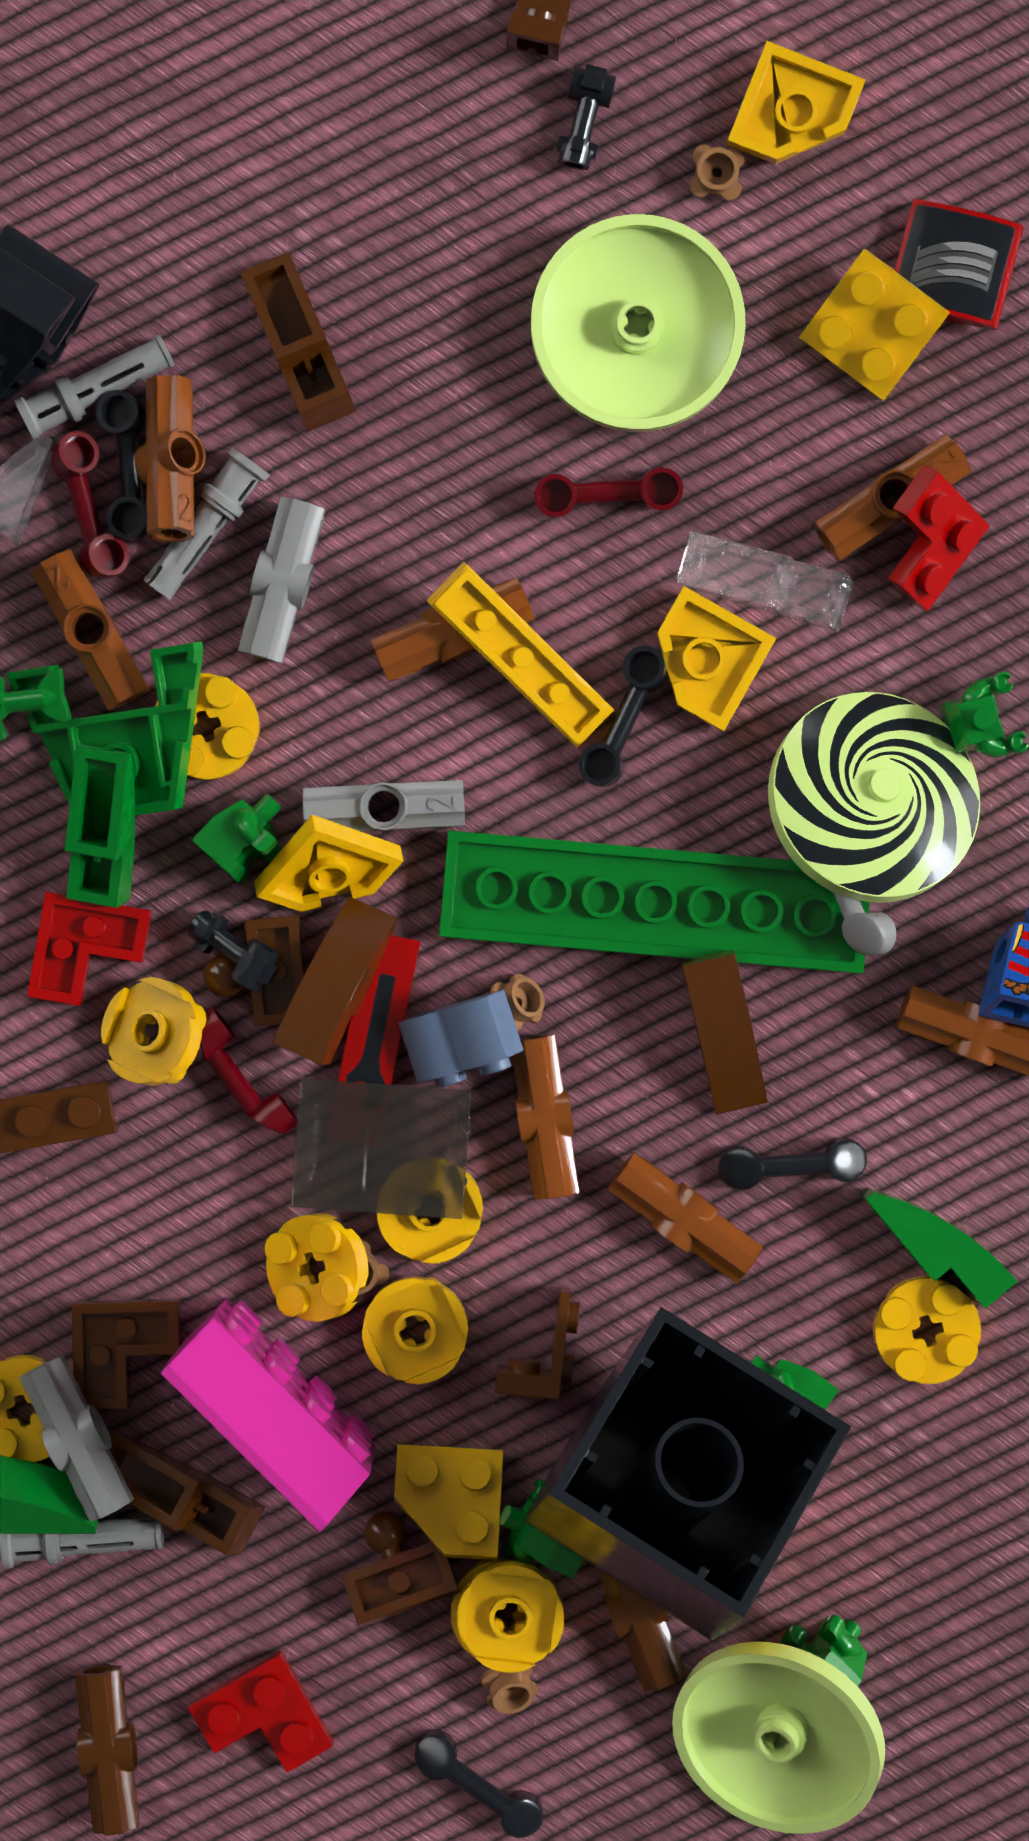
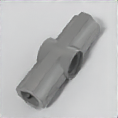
[238,496,326,664]
[303,780,465,832]
[19,1355,134,1522]

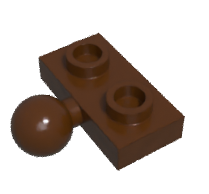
[203,915,305,1027]
[342,1511,461,1628]

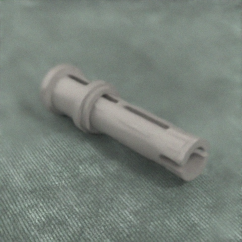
[13,335,175,442]
[143,447,270,600]
[0,1516,164,1569]

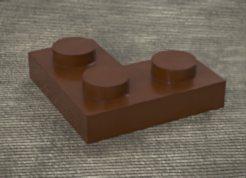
[71,1299,181,1410]

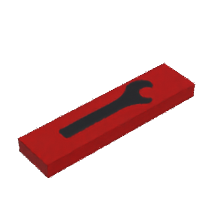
[326,935,421,1149]

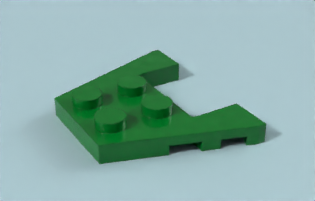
[7,641,204,816]

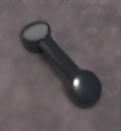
[96,390,148,541]
[579,646,667,787]
[718,1138,867,1190]
[415,1730,543,1838]

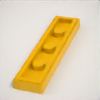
[426,562,614,748]

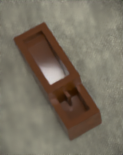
[240,252,356,432]
[272,897,399,1065]
[681,950,768,1115]
[110,1431,266,1556]

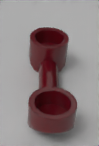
[51,431,129,579]
[534,467,684,517]
[200,1006,301,1134]

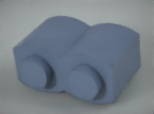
[398,989,524,1088]

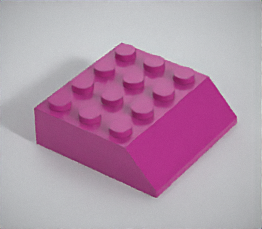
[161,1298,376,1532]

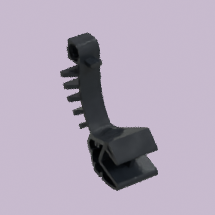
[0,224,99,406]

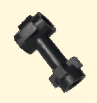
[556,64,617,170]
[188,910,280,992]

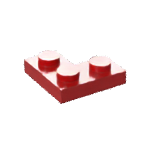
[888,465,990,612]
[27,892,153,1006]
[188,1650,334,1773]

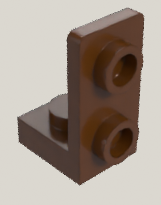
[506,0,573,61]
[495,1287,580,1400]

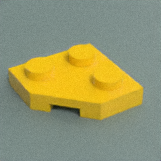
[726,41,866,164]
[657,586,776,732]
[254,815,404,912]
[394,1444,503,1560]

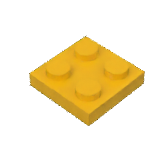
[799,249,950,401]

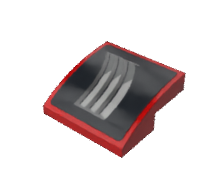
[894,198,1024,330]

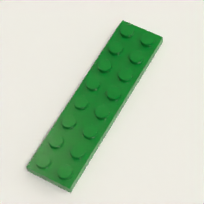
[439,830,870,974]

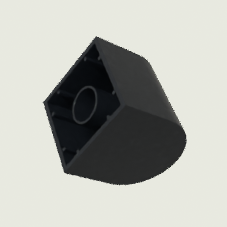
[524,1307,852,1640]

